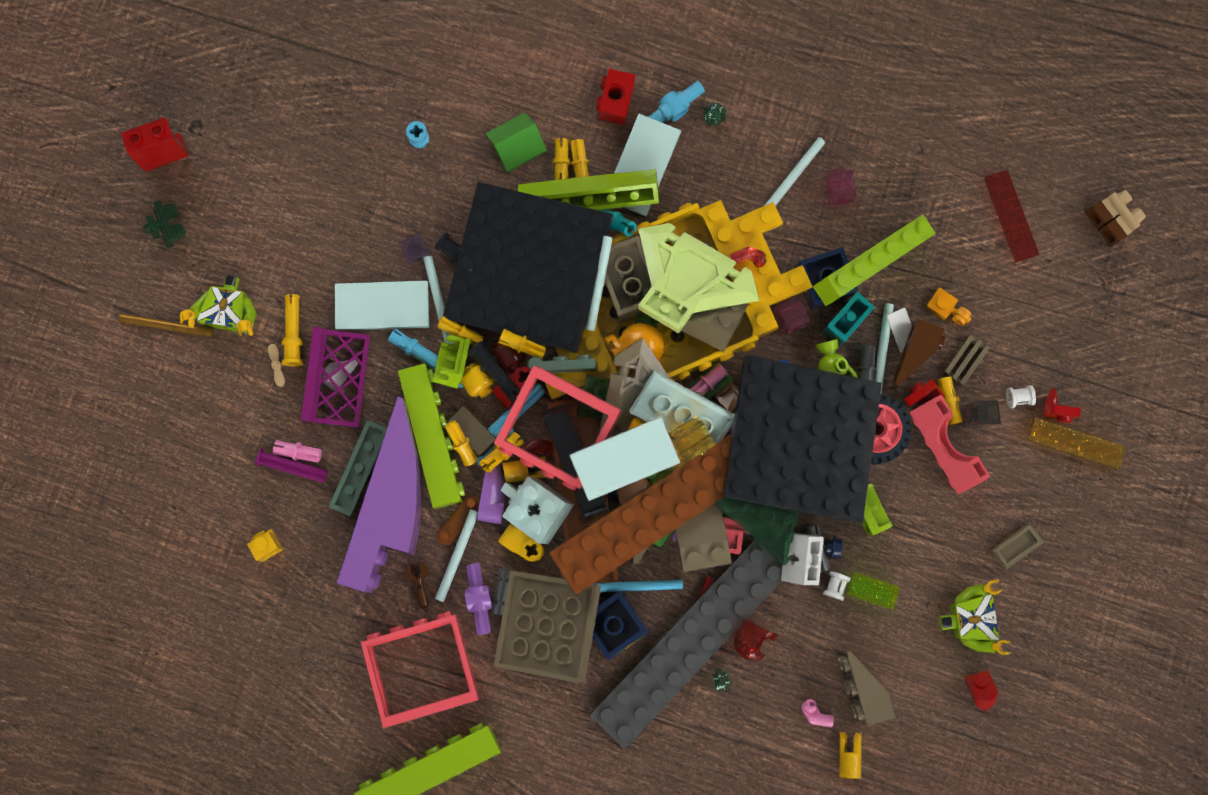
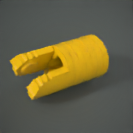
[503,457,547,483]
[839,732,861,779]

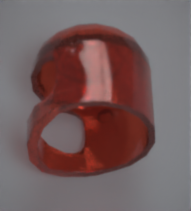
[733,619,779,662]

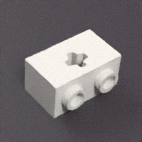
[781,533,824,585]

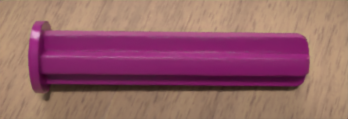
[255,448,328,483]

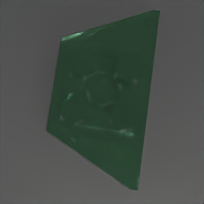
[714,498,799,565]

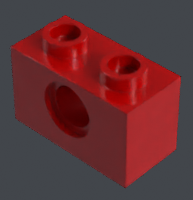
[595,69,636,125]

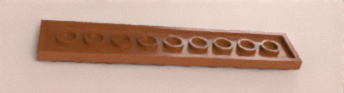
[549,433,732,595]

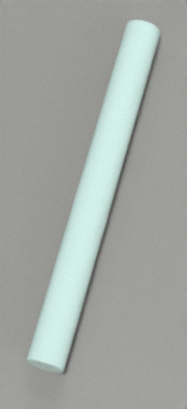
[764,137,825,206]
[586,236,613,331]
[423,256,454,345]
[874,303,894,394]
[435,509,478,602]

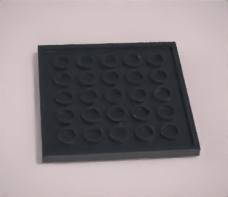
[443,182,614,353]
[722,355,882,524]

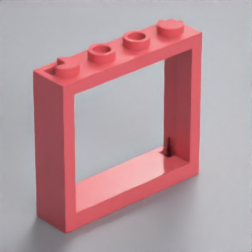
[494,365,623,490]
[361,611,480,728]

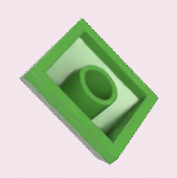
[485,112,547,173]

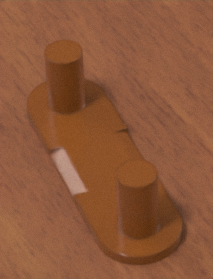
[437,495,480,545]

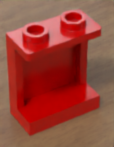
[121,117,189,172]

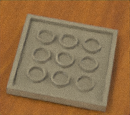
[493,570,601,684]

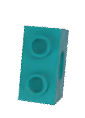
[823,292,875,346]

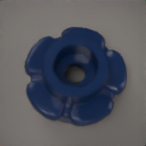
[826,536,843,559]

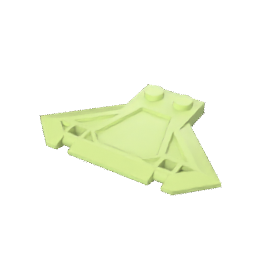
[638,223,759,333]

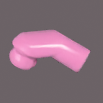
[802,699,834,728]

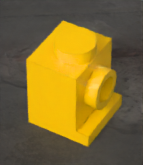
[247,529,284,562]

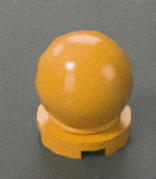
[605,323,665,375]

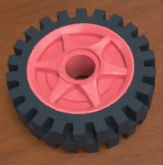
[871,394,912,465]

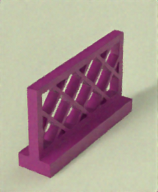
[301,326,370,428]

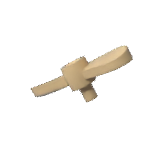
[268,344,285,387]

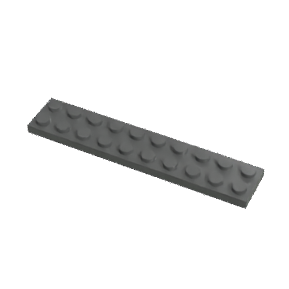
[589,539,782,749]

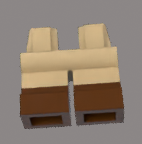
[1085,190,1146,247]

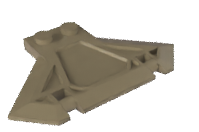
[599,338,703,438]

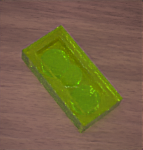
[846,572,900,610]

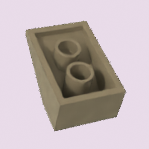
[605,235,651,323]
[681,303,749,352]
[674,500,731,572]

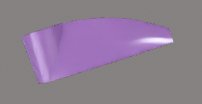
[477,464,505,524]

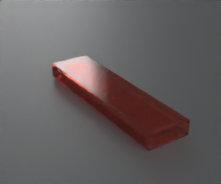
[984,170,1039,263]

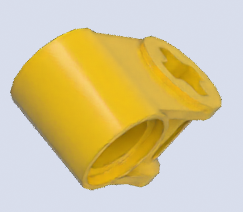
[498,523,544,562]

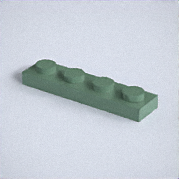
[329,420,387,517]

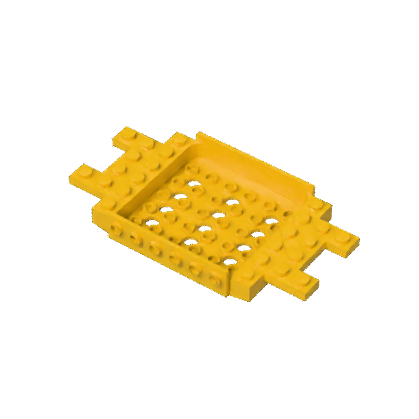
[545,200,812,401]

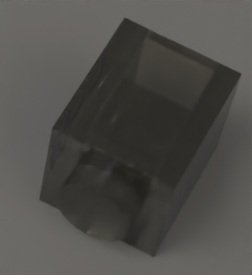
[960,400,1001,428]

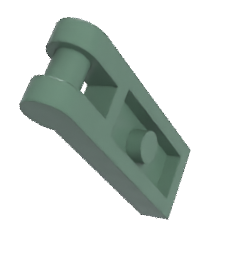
[528,355,597,373]

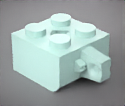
[500,476,575,544]

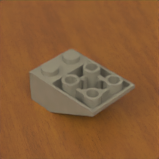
[836,650,896,726]

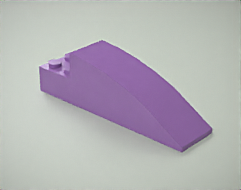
[337,397,423,592]

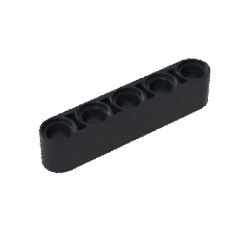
[541,403,608,520]

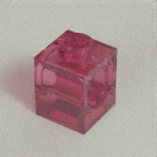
[826,168,857,206]
[774,296,810,335]

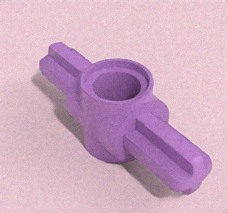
[465,563,492,635]

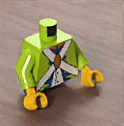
[180,276,257,336]
[938,579,1011,655]

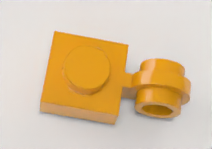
[925,287,971,326]

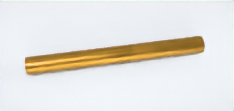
[119,313,214,337]

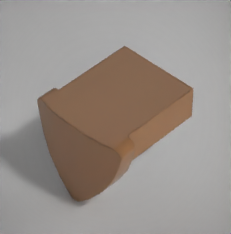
[713,381,739,414]

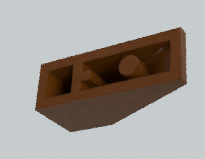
[890,319,945,389]

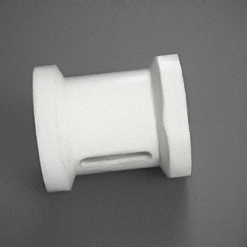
[1006,385,1036,408]
[823,571,851,601]

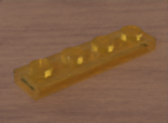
[1026,417,1126,470]

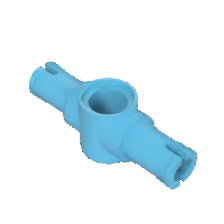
[648,80,705,123]

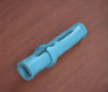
[388,329,438,370]

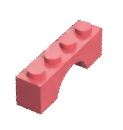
[909,394,990,495]

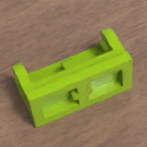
[432,335,470,389]
[862,483,893,537]

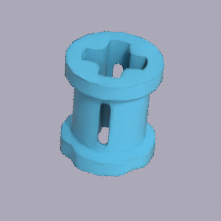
[406,121,429,148]

